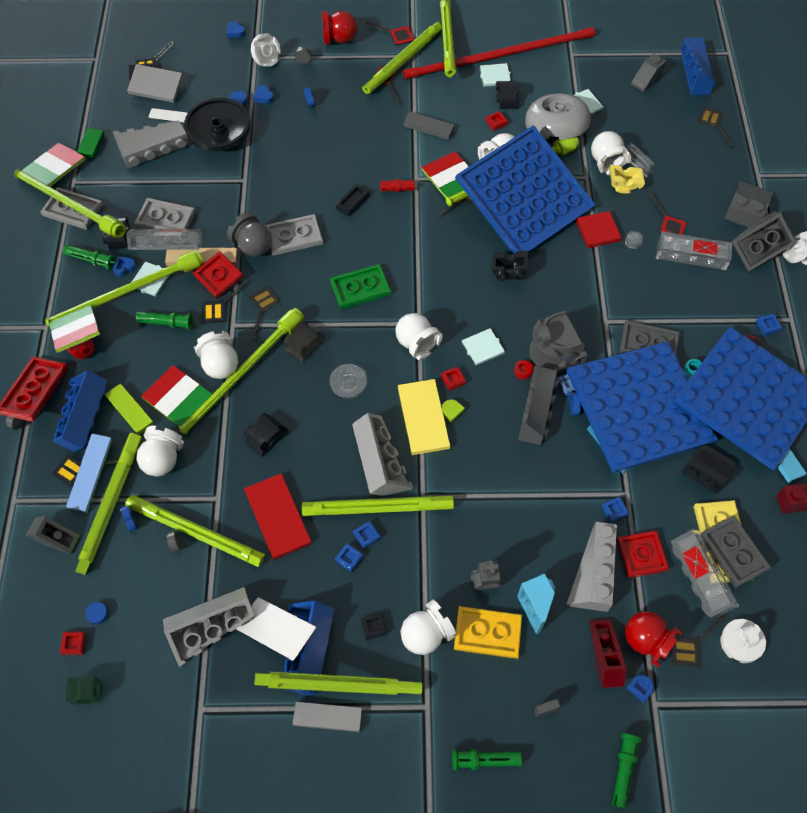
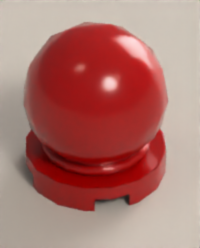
[322,11,358,44]
[625,611,683,668]

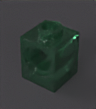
[66,676,103,705]

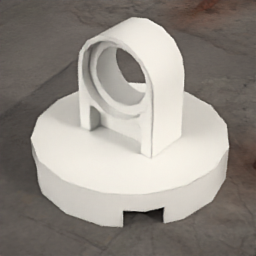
[250,33,281,67]
[783,231,807,265]
[720,619,766,663]

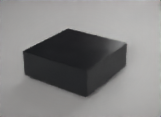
[361,613,387,640]

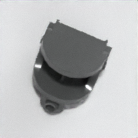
[529,311,588,374]

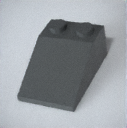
[724,181,773,228]
[731,212,796,271]

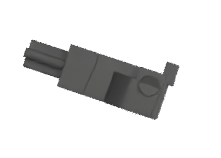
[471,560,501,591]

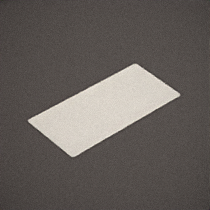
[236,597,316,660]

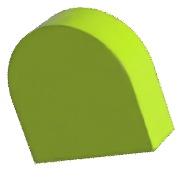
[442,400,465,423]

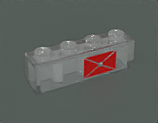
[126,229,203,250]
[656,231,732,270]
[671,529,740,618]

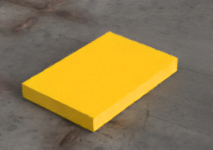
[454,606,522,659]

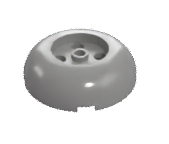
[525,93,591,140]

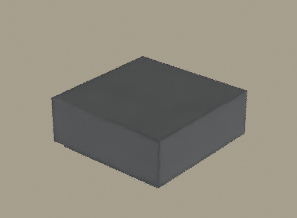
[534,699,560,718]

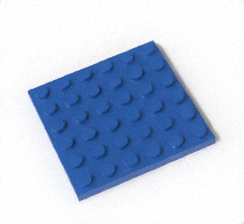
[455,125,595,254]
[673,327,807,470]
[566,342,718,473]

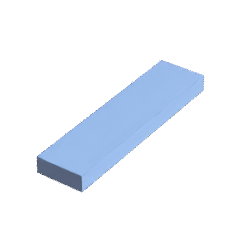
[66,434,112,513]

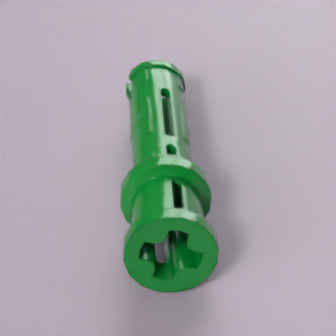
[63,244,116,270]
[136,311,193,330]
[611,733,642,809]
[452,749,522,771]

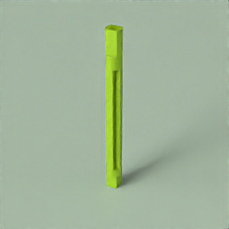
[440,0,456,77]
[362,22,442,94]
[75,433,142,575]
[125,495,265,567]
[302,496,454,516]
[254,672,422,695]

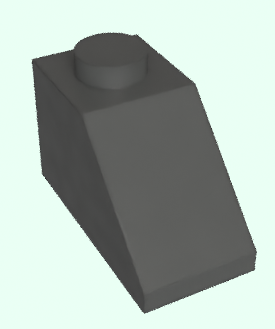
[631,53,666,92]
[26,516,80,554]

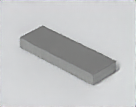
[293,702,362,732]

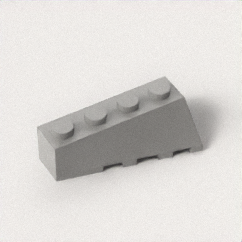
[113,120,189,168]
[352,413,414,496]
[566,522,617,612]
[163,587,254,667]

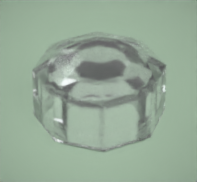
[625,231,643,249]

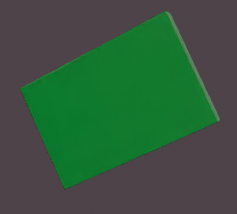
[330,264,391,310]

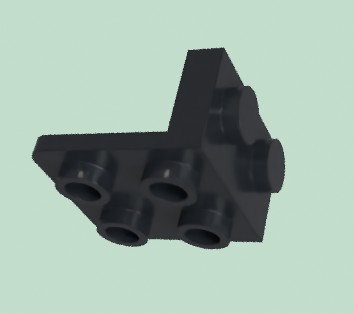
[682,444,735,494]

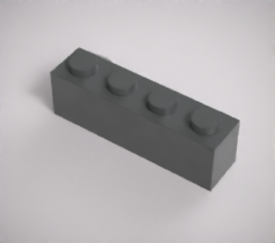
[518,366,559,445]

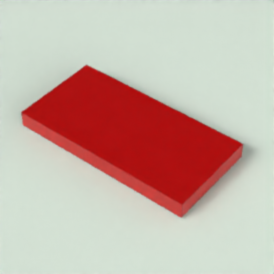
[0,357,68,422]
[244,474,311,560]

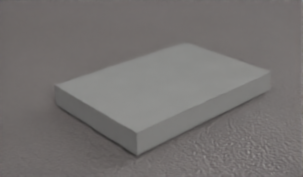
[127,64,183,103]
[40,187,104,230]
[134,198,196,238]
[265,214,323,256]

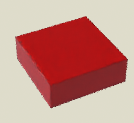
[486,111,508,131]
[441,367,466,391]
[60,632,87,655]

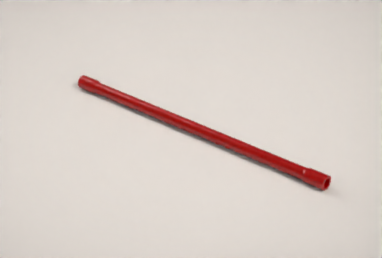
[403,27,595,80]

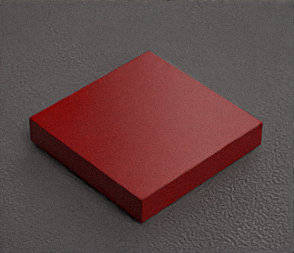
[576,211,621,248]
[193,251,244,299]
[616,530,669,579]

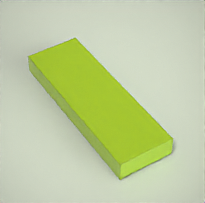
[105,384,154,435]

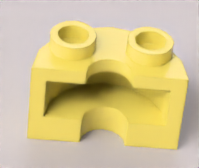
[609,165,645,193]

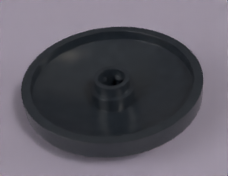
[184,98,251,151]

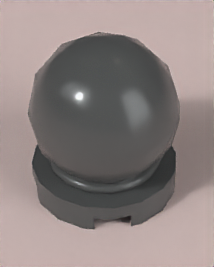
[227,212,272,257]

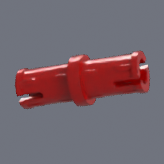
[380,179,415,192]

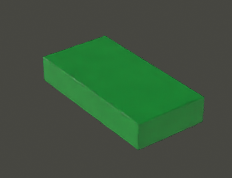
[77,128,105,159]

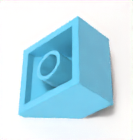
[517,574,555,634]

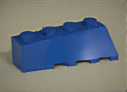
[680,37,716,95]
[53,370,108,452]
[284,601,334,695]

